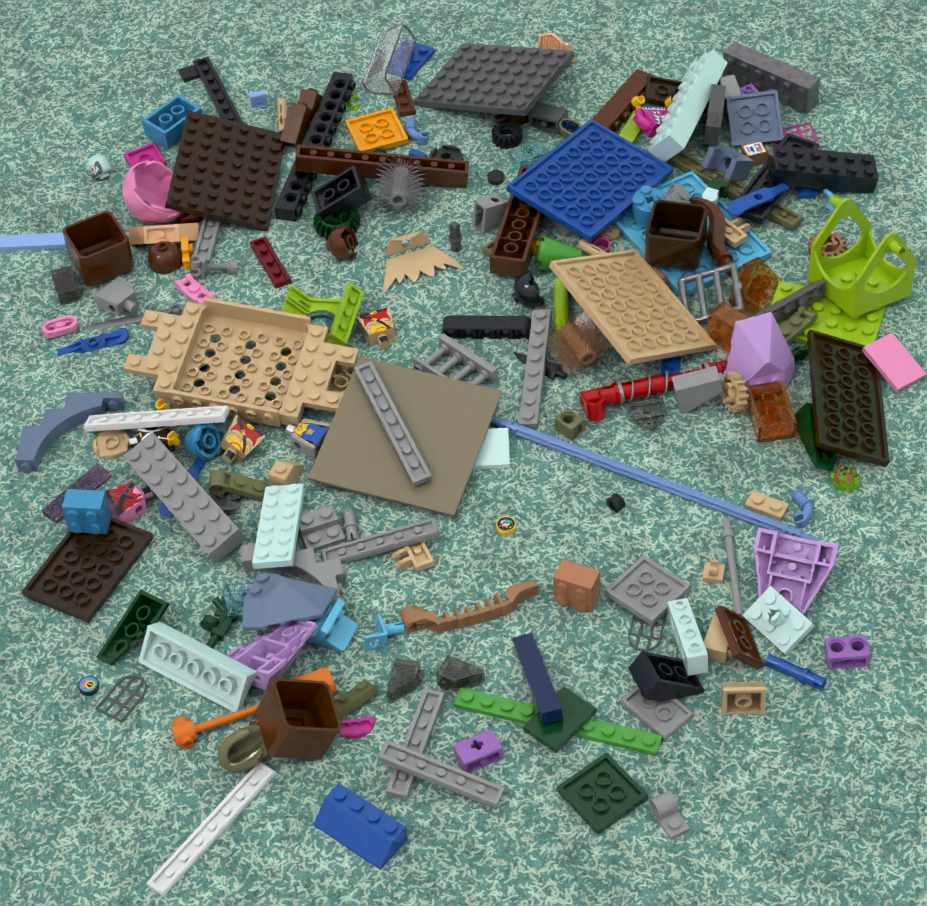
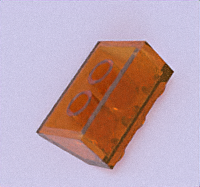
[728,257,782,315]

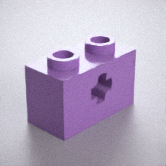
[453,729,504,773]

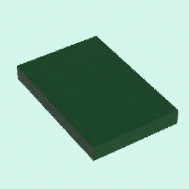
[523,687,597,753]

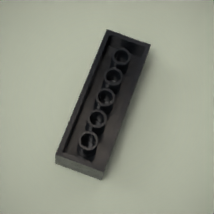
[767,145,879,194]

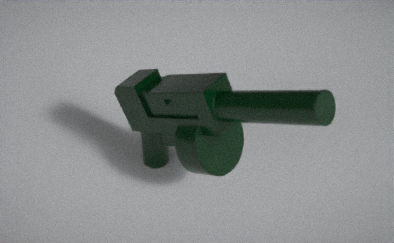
[200,597,240,649]

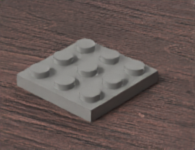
[605,555,691,626]

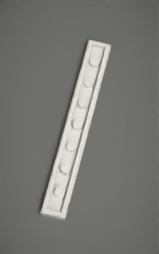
[84,405,230,432]
[147,762,276,897]

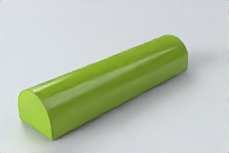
[553,278,570,341]

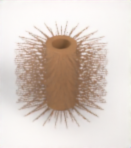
[545,310,610,378]

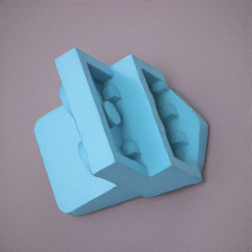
[307,598,358,652]

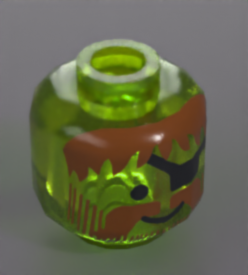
[830,465,860,493]

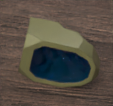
[559,118,583,139]

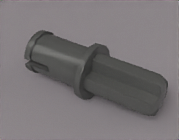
[448,221,463,252]

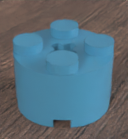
[632,185,667,227]

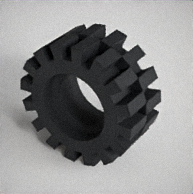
[492,120,522,150]

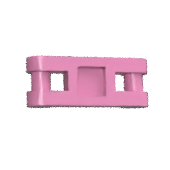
[174,273,215,305]

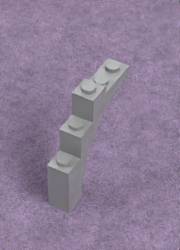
[240,543,347,610]

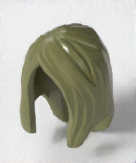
[218,725,268,772]

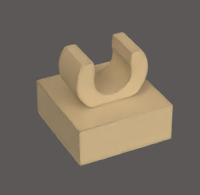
[702,559,725,584]

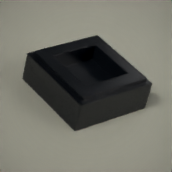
[178,65,199,83]

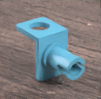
[363,614,405,651]

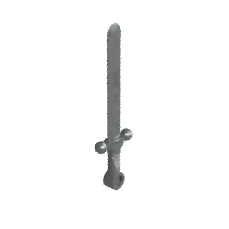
[85,304,182,330]

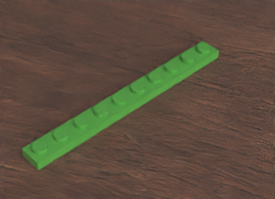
[454,687,662,756]

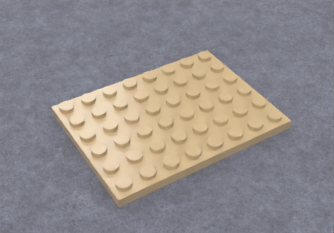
[549,249,716,365]

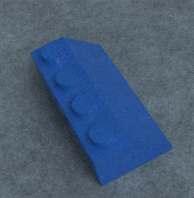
[313,783,408,870]

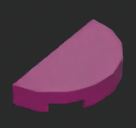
[339,716,375,739]

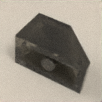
[436,655,485,691]
[387,658,424,703]

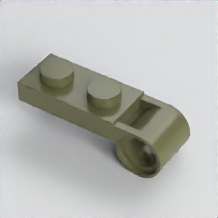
[208,470,267,501]

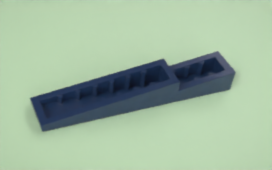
[512,633,564,725]

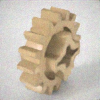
[719,371,749,413]

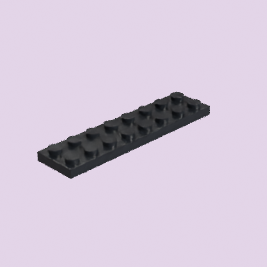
[737,133,819,224]

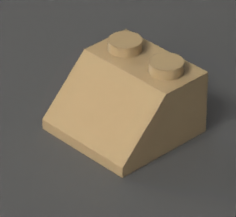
[721,681,766,714]

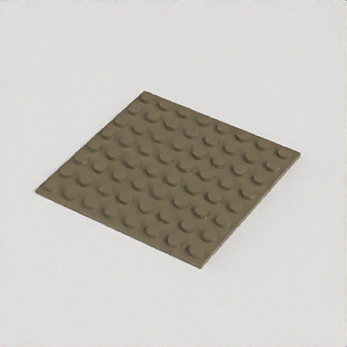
[308,357,502,517]

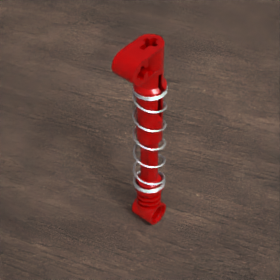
[579,357,728,421]

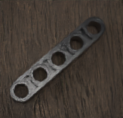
[442,315,532,339]

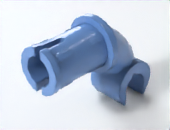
[404,117,429,145]
[791,489,814,528]

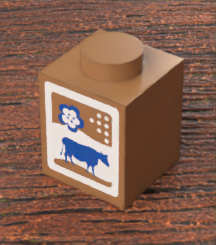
[741,141,769,167]

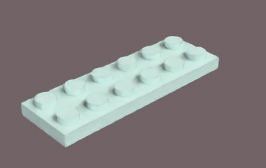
[252,484,305,569]

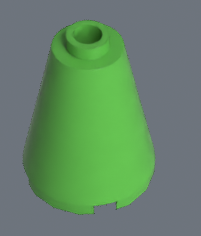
[534,235,584,271]

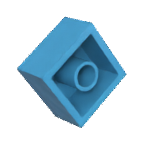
[62,489,112,534]

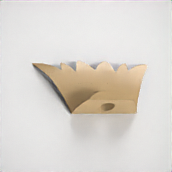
[383,231,463,292]

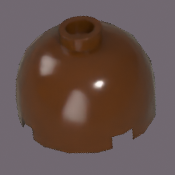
[326,224,358,261]
[148,241,182,274]

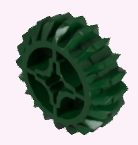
[313,208,360,241]

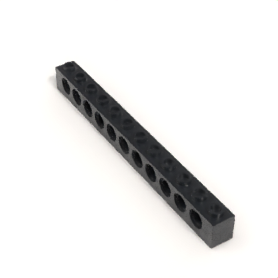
[274,72,356,222]

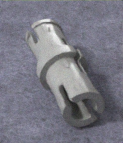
[342,509,359,542]

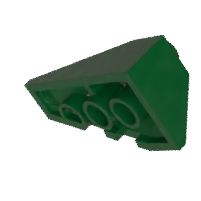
[794,402,836,472]
[96,589,170,666]

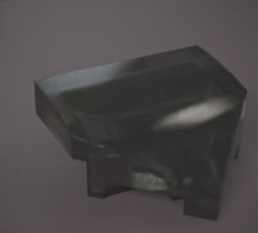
[626,397,667,432]

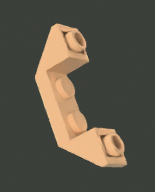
[128,223,199,245]

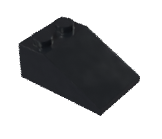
[311,165,372,216]
[628,651,705,702]

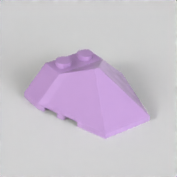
[723,312,796,397]
[754,527,839,615]
[226,619,318,690]

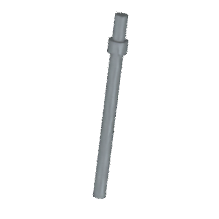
[722,517,743,616]

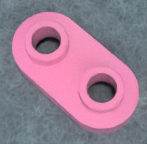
[42,315,78,338]

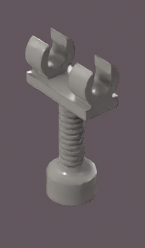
[190,255,237,280]

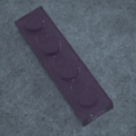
[42,463,112,524]

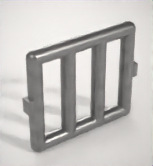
[678,263,744,323]

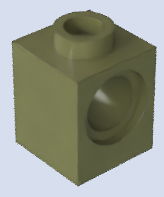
[555,408,585,441]

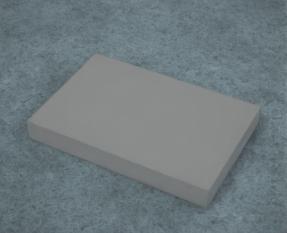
[620,686,694,741]

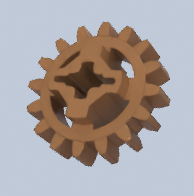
[808,232,847,257]

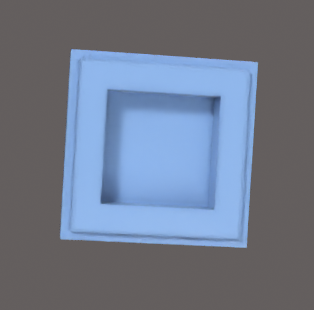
[249,90,268,108]

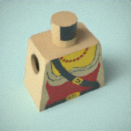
[356,307,395,349]
[220,415,265,463]

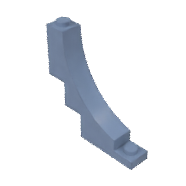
[15,392,125,473]

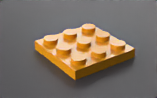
[345,107,409,152]

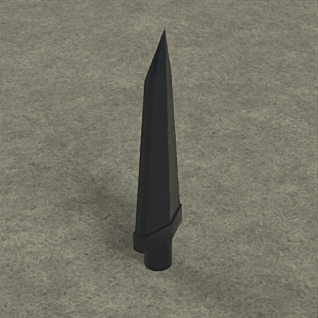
[513,352,567,380]

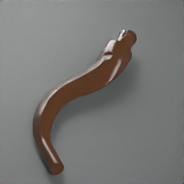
[689,197,733,277]

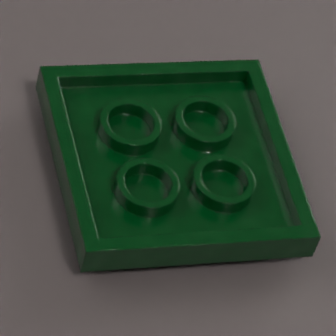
[557,752,648,834]

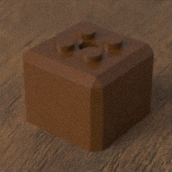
[62,211,134,286]
[255,678,342,760]

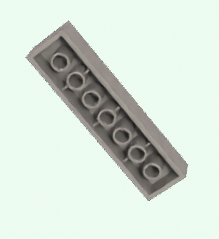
[123,432,246,563]

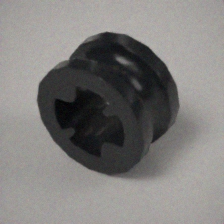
[606,493,626,513]

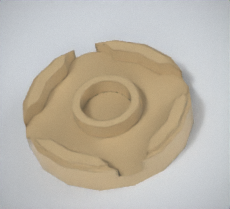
[92,429,130,460]

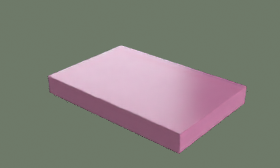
[862,333,926,392]

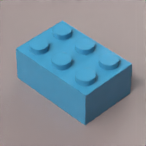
[142,94,202,149]

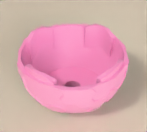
[122,160,184,225]

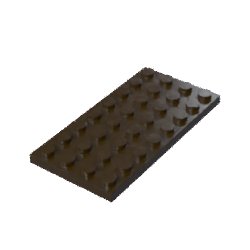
[807,329,890,467]

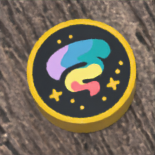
[496,516,516,535]

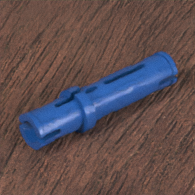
[764,653,827,690]

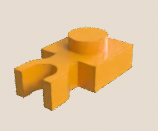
[181,237,194,269]

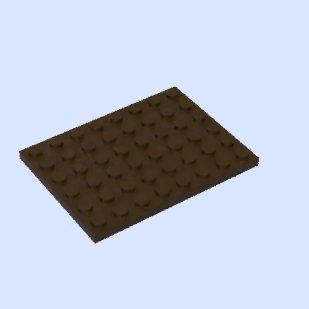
[165,110,284,231]

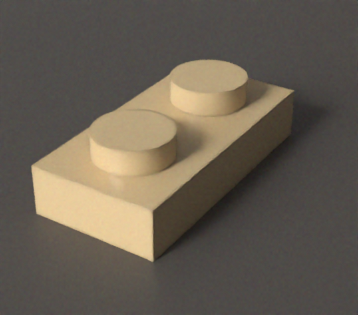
[745,491,789,521]

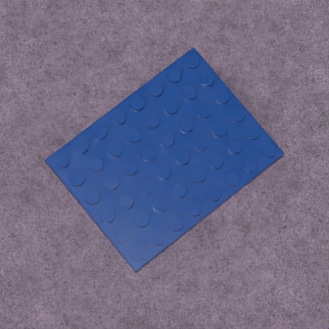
[506,119,674,242]

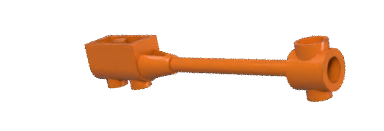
[171,667,337,749]

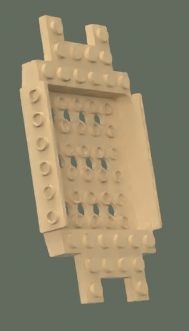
[123,298,359,427]

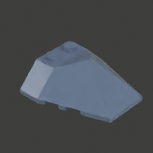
[242,573,337,631]

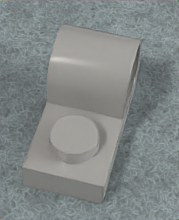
[649,791,690,841]

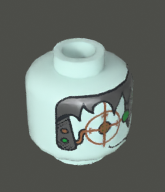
[87,154,112,180]

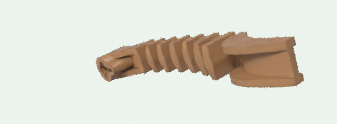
[400,581,539,634]

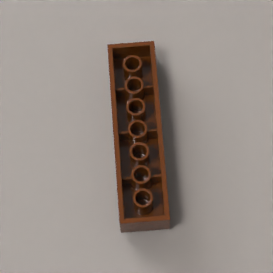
[490,165,545,277]

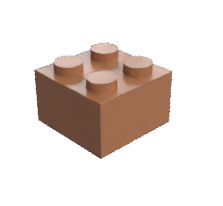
[553,559,601,613]

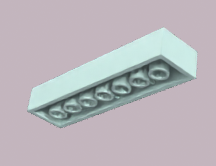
[648,49,728,162]

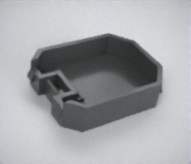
[702,84,726,147]

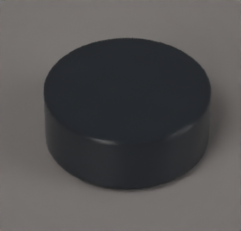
[487,170,505,185]

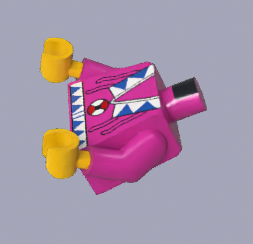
[631,95,674,137]

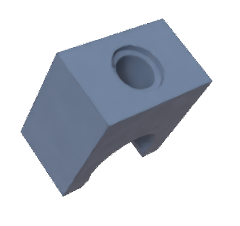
[702,146,754,181]

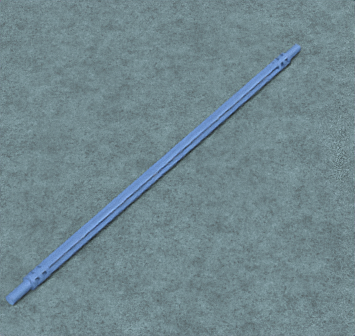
[491,417,821,541]

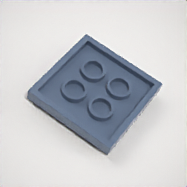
[726,90,784,147]

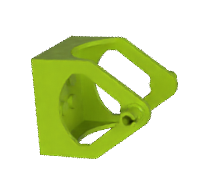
[807,194,916,318]

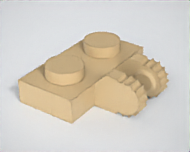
[724,217,751,248]
[391,541,435,572]

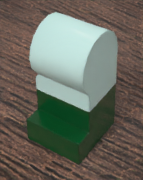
[702,178,729,205]

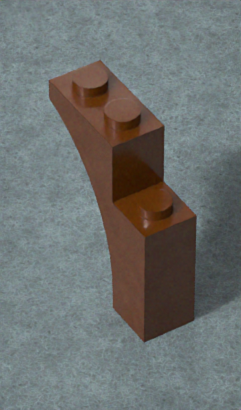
[280,88,323,148]

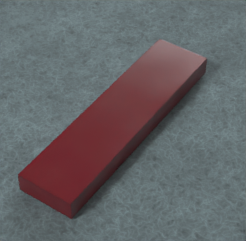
[249,236,292,289]

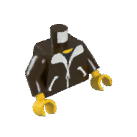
[129,399,180,452]

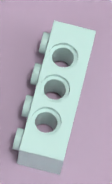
[667,598,708,676]

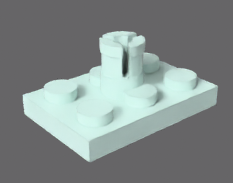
[743,586,815,655]

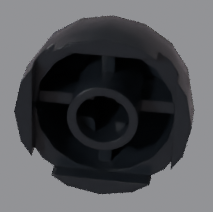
[512,271,545,308]

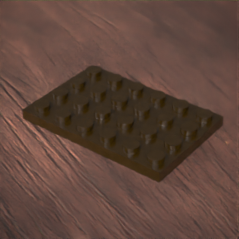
[22,517,154,623]

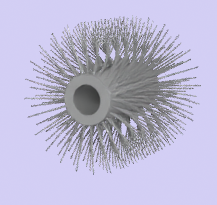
[374,155,425,216]

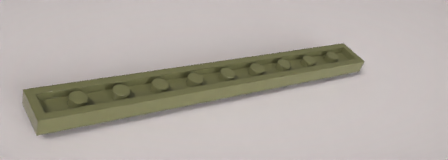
[666,151,803,231]

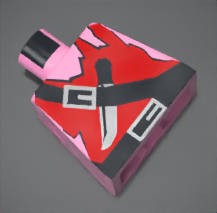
[105,482,153,523]

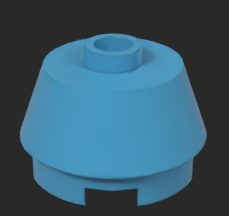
[184,423,222,460]

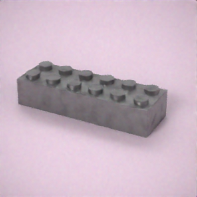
[722,41,820,114]

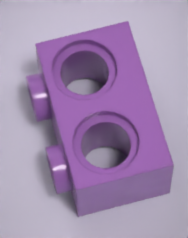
[824,635,871,670]

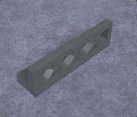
[756,279,826,324]

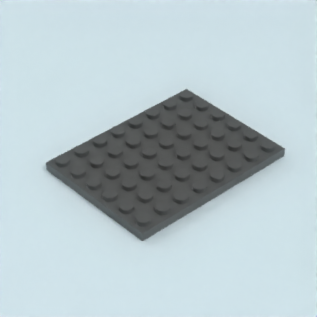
[414,43,575,116]

